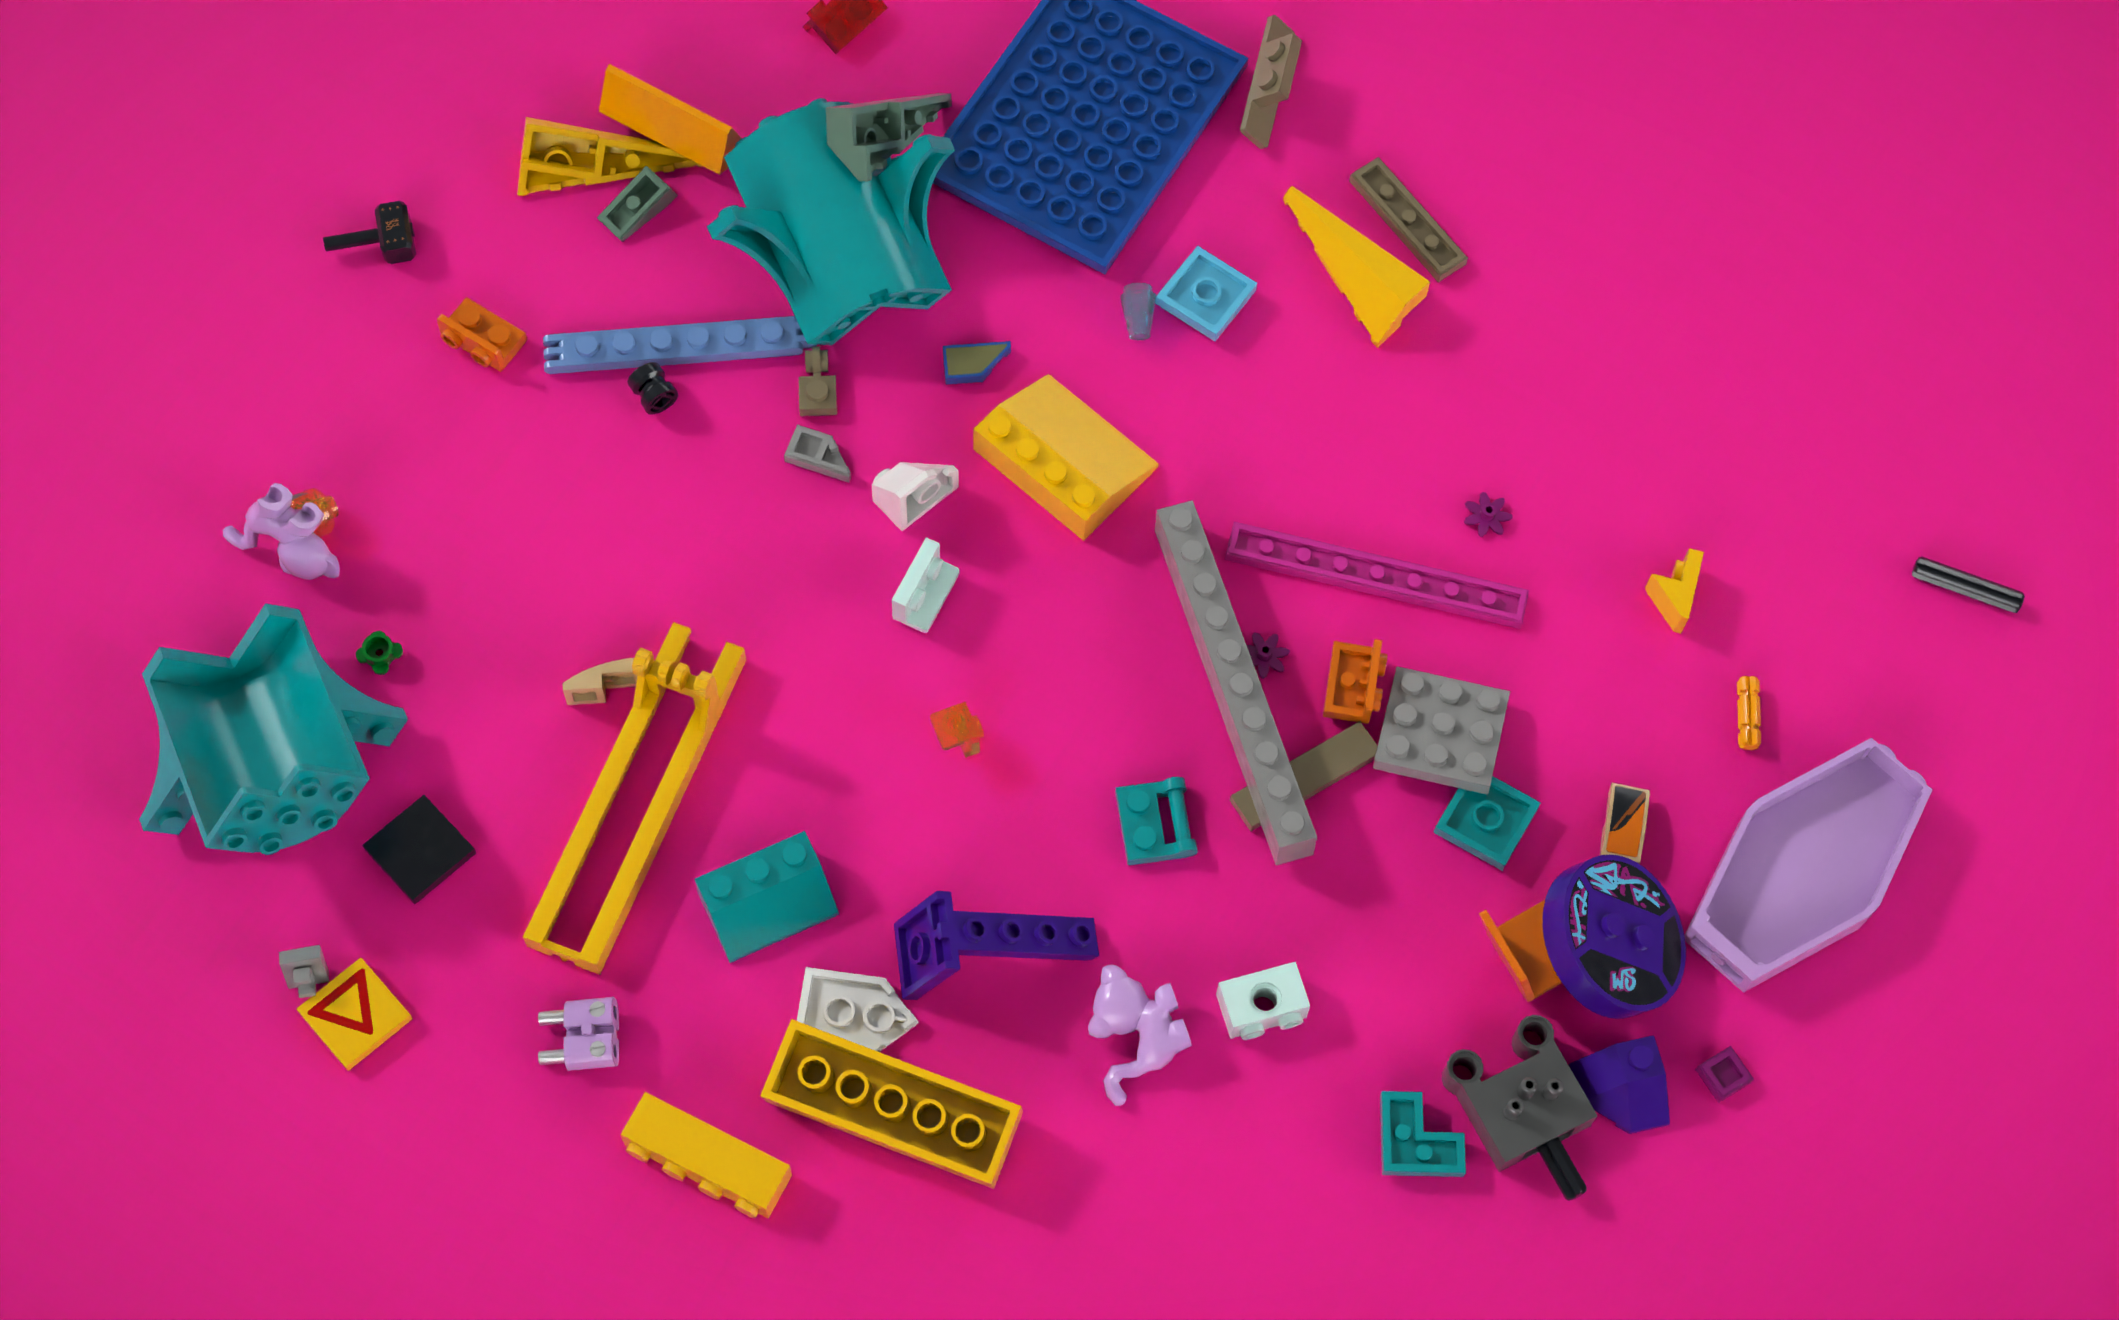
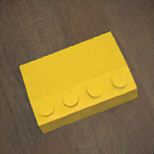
[973,374,1159,541]

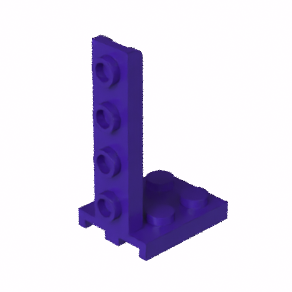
[894,891,1099,1000]

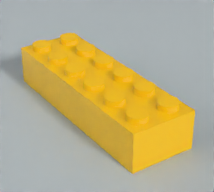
[760,1019,1023,1189]

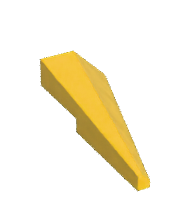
[517,117,702,196]
[1283,186,1430,348]

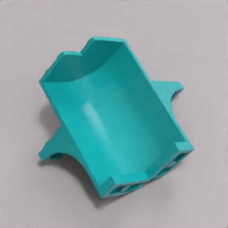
[707,98,955,345]
[139,603,408,855]

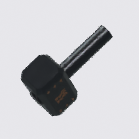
[323,201,416,264]

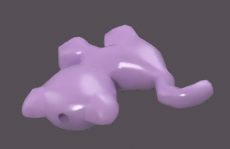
[223,483,340,580]
[1088,965,1192,1106]

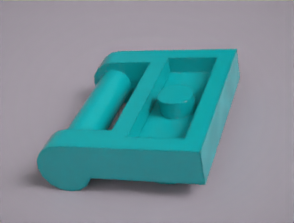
[1115,777,1198,866]

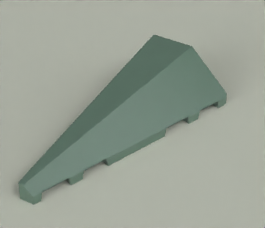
[826,93,952,181]

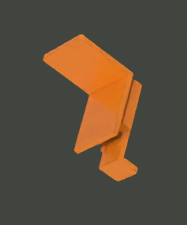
[1479,900,1562,1002]

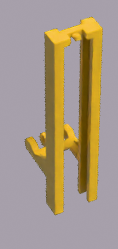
[523,622,746,975]

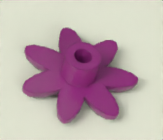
[1464,492,1513,537]
[1246,632,1290,679]

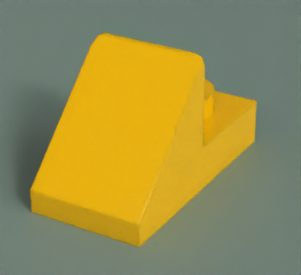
[1645,548,1704,634]

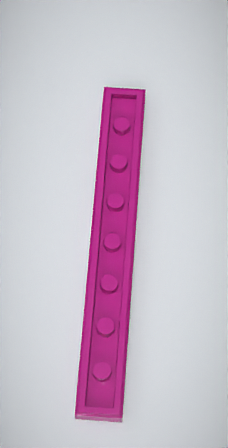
[1225,521,1529,629]

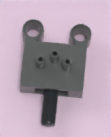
[1442,1015,1597,1201]

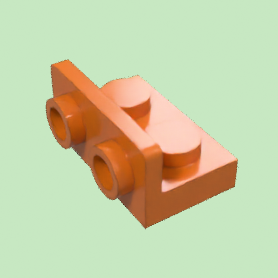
[437,297,528,372]

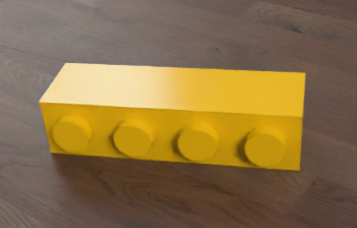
[620,1092,792,1219]

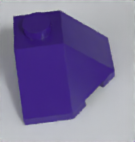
[1569,1035,1670,1134]

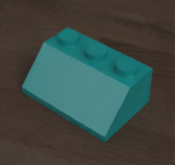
[695,831,839,963]

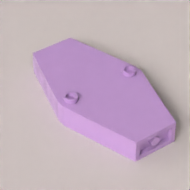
[1684,738,1933,993]

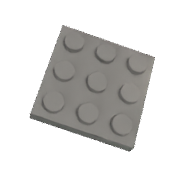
[1373,666,1510,795]

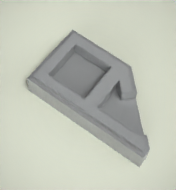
[784,425,851,483]

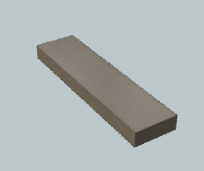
[1349,157,1468,282]
[1230,721,1378,832]

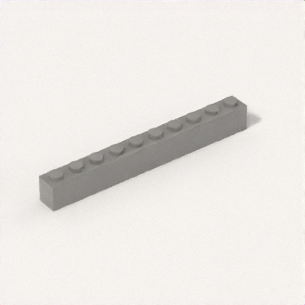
[1155,500,1317,865]

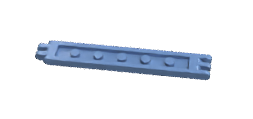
[543,316,817,374]

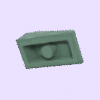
[597,166,677,242]

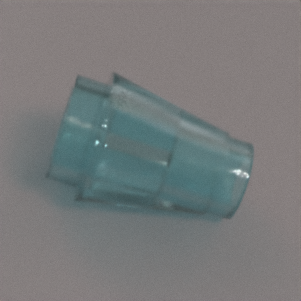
[1120,283,1156,340]

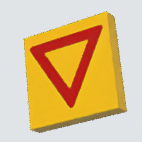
[296,958,413,1071]

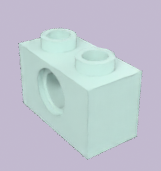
[1216,961,1310,1040]

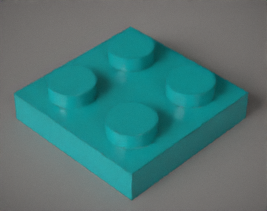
[1433,776,1541,871]

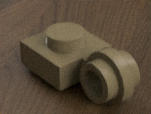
[799,346,837,416]

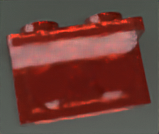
[803,0,888,54]

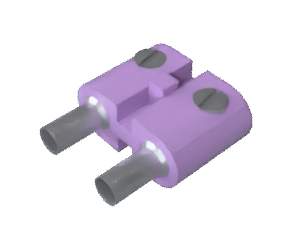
[538,997,619,1071]

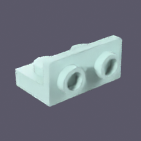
[891,537,959,633]

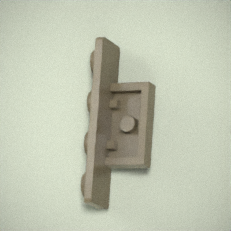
[1240,15,1302,149]

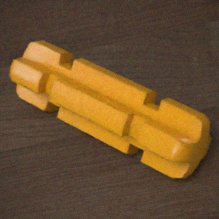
[1737,676,1761,750]

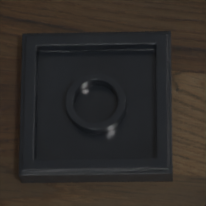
[362,795,476,904]

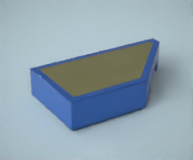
[943,341,1011,385]

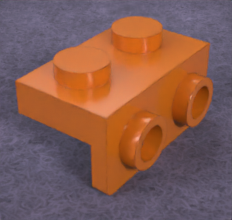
[1323,639,1387,724]

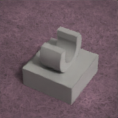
[279,945,329,998]

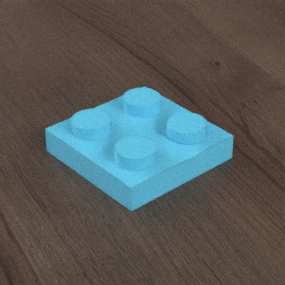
[1155,246,1257,341]

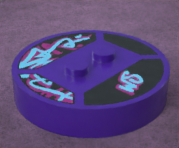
[1543,855,1686,1019]

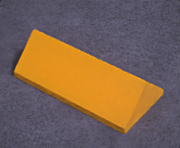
[599,64,742,175]

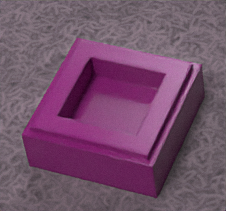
[1695,1046,1754,1103]

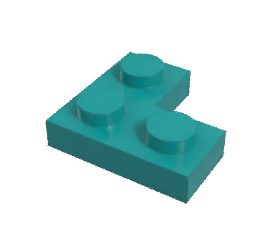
[1380,1091,1466,1177]

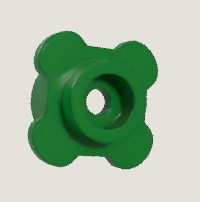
[356,631,403,675]

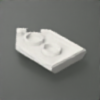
[797,967,919,1052]

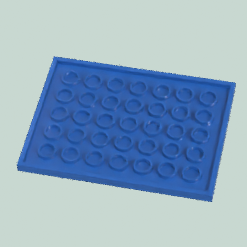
[933,0,1249,274]

